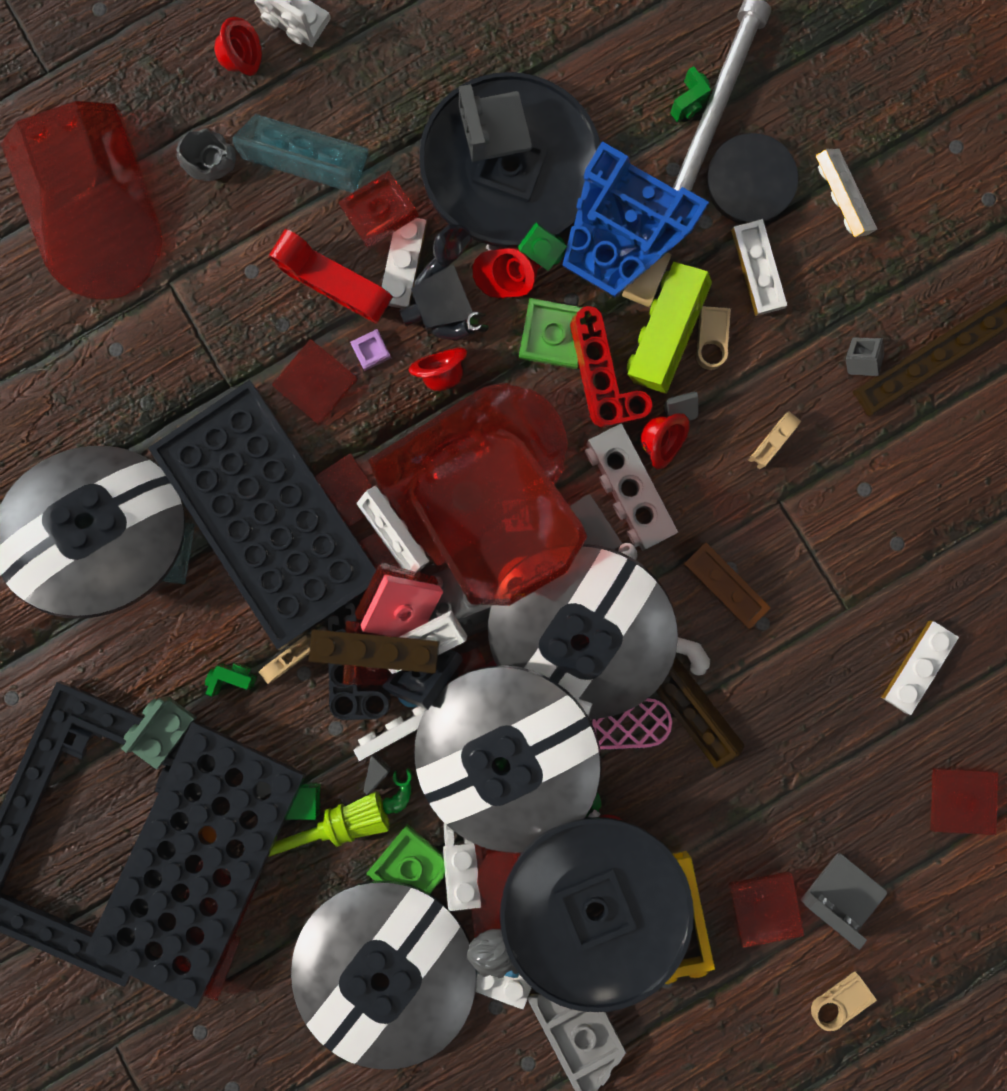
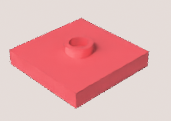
[360,575,443,637]

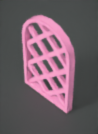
[592,698,672,749]

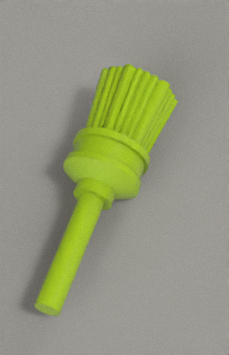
[269,791,390,857]

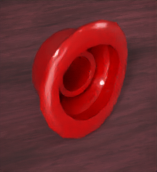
[214,16,262,76]
[408,347,467,391]
[640,413,690,470]

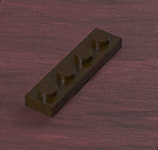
[309,630,440,673]

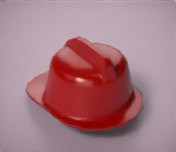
[472,248,541,298]

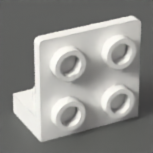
[254,0,331,48]

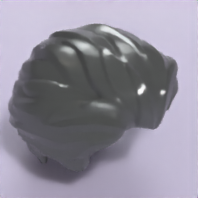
[176,129,236,181]
[467,929,518,978]

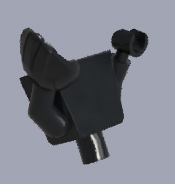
[399,224,489,341]

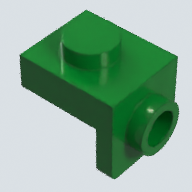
[670,66,711,122]
[518,222,567,271]
[205,663,257,697]

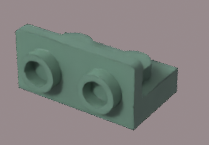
[121,696,197,770]

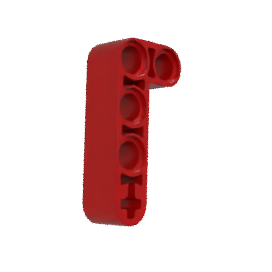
[269,229,393,323]
[570,306,652,427]

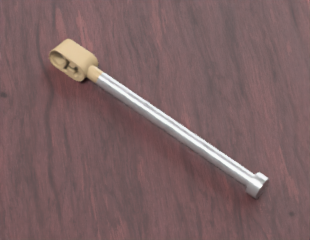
[622,0,771,308]

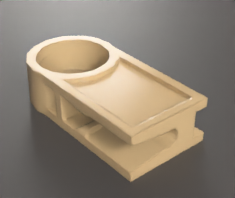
[696,306,731,370]
[748,411,801,469]
[259,634,311,684]
[811,971,877,1031]

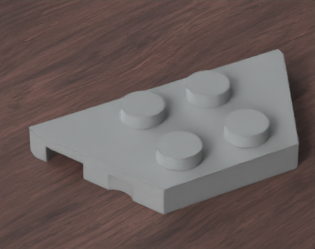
[528,994,626,1091]

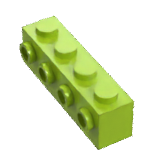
[627,262,712,394]

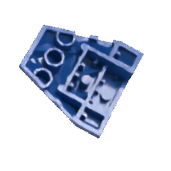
[563,142,709,297]

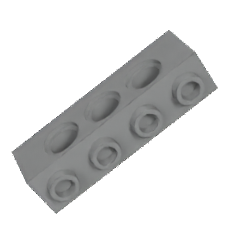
[585,423,679,551]

